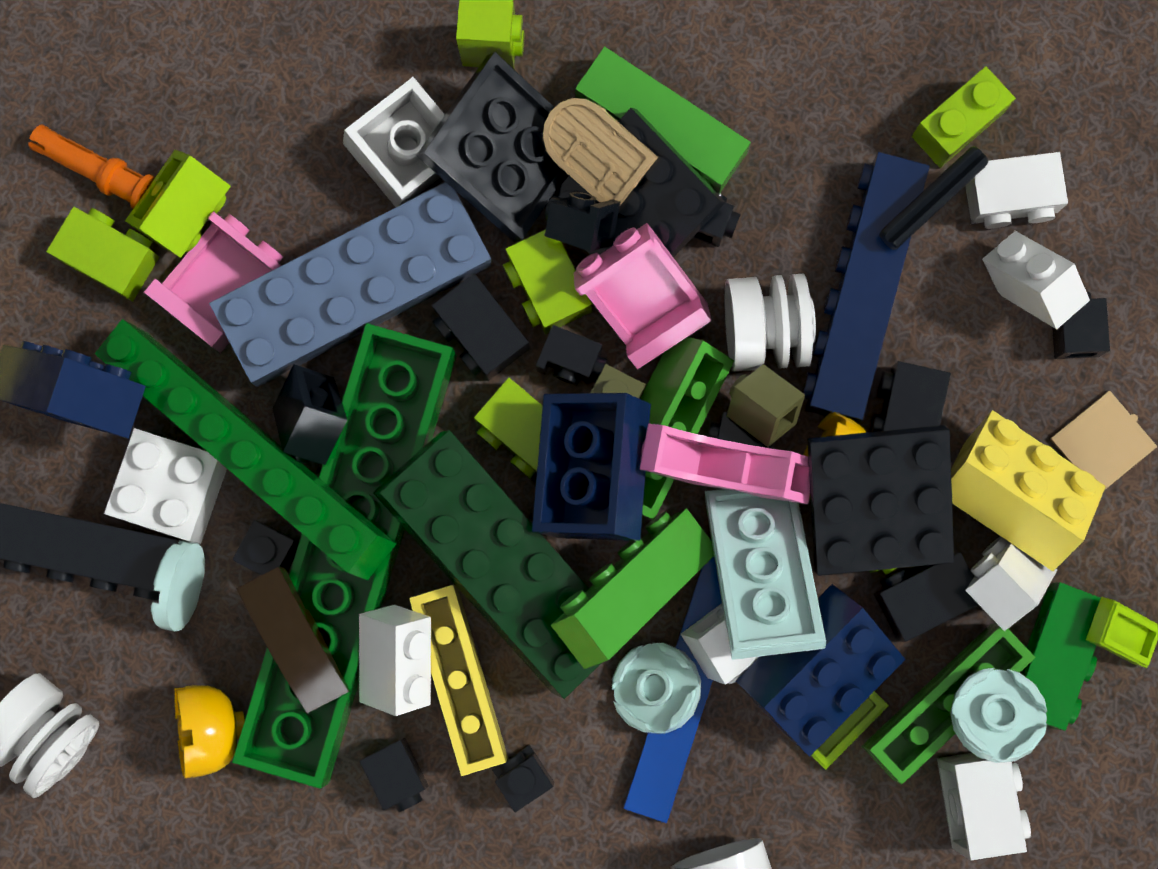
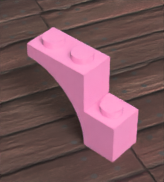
[640,423,810,504]

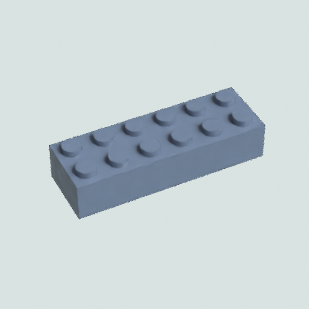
[209,182,491,387]

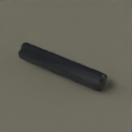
[879,146,988,250]

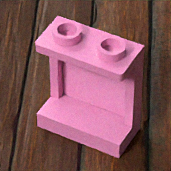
[144,211,283,353]
[574,223,711,370]

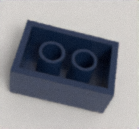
[0,341,146,439]
[532,393,651,541]
[736,584,906,757]

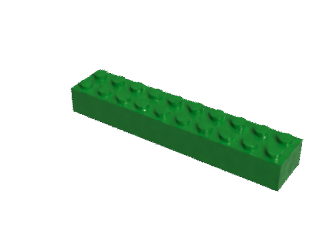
[232,323,457,789]

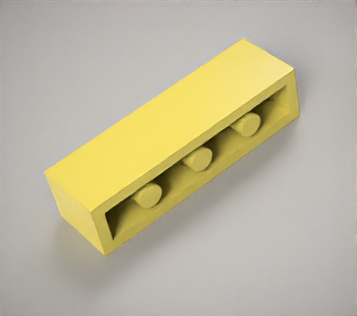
[409,585,508,776]

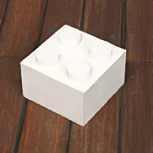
[343,77,445,207]
[104,428,227,544]
[937,753,1031,860]

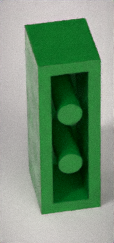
[1020,582,1101,731]

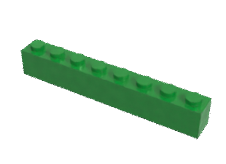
[95,319,396,580]

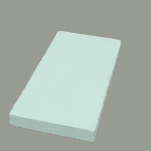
[705,489,826,660]

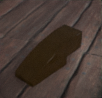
[236,566,350,713]

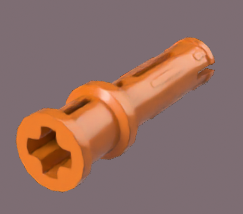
[28,124,155,209]

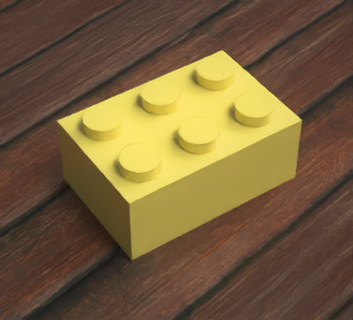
[951,410,1106,571]

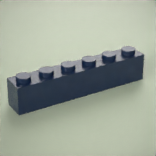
[802,152,930,424]

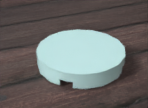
[151,540,205,632]
[612,643,701,734]
[950,668,1047,763]

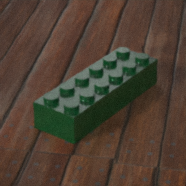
[373,430,601,699]

